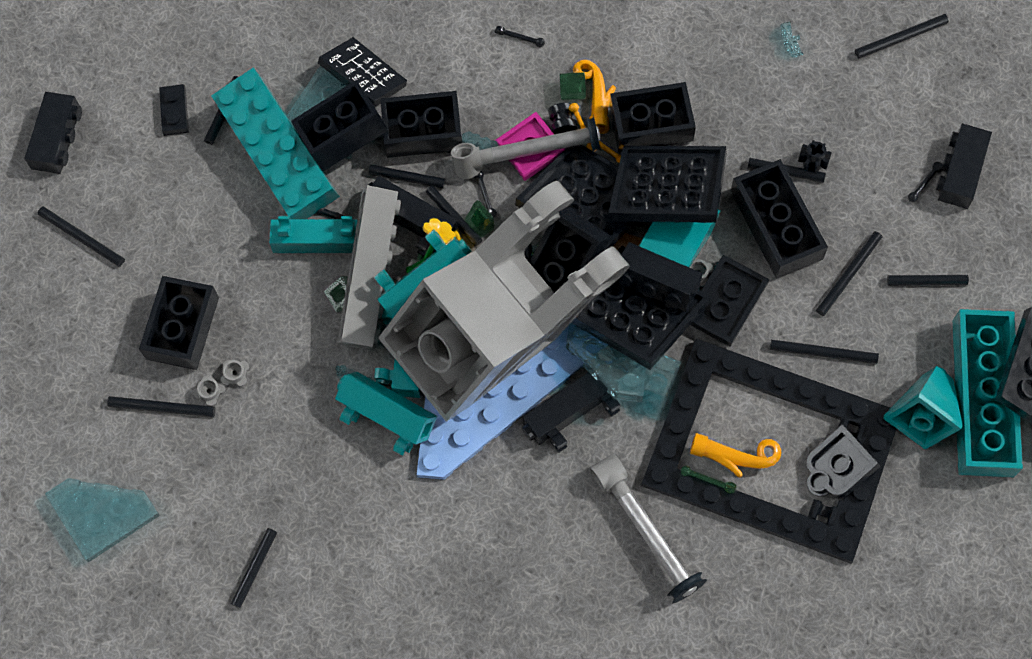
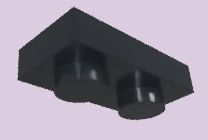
[159,84,189,136]

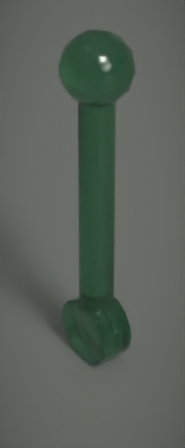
[681,465,737,493]

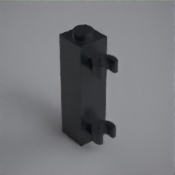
[368,176,459,257]
[522,363,621,453]

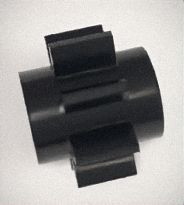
[798,140,832,174]

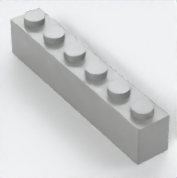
[337,185,401,350]

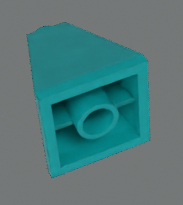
[883,366,962,450]

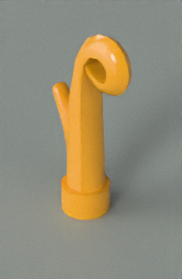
[573,60,616,134]
[690,433,781,478]

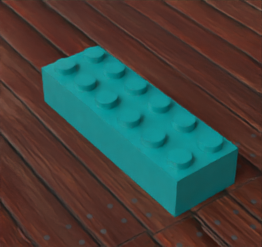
[211,67,340,219]
[952,309,1023,478]

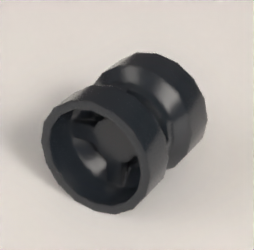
[548,102,578,134]

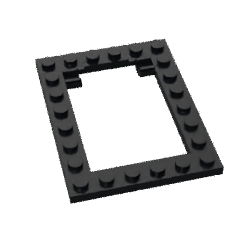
[641,339,897,564]

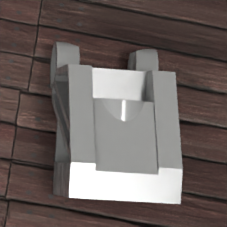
[379,181,630,422]

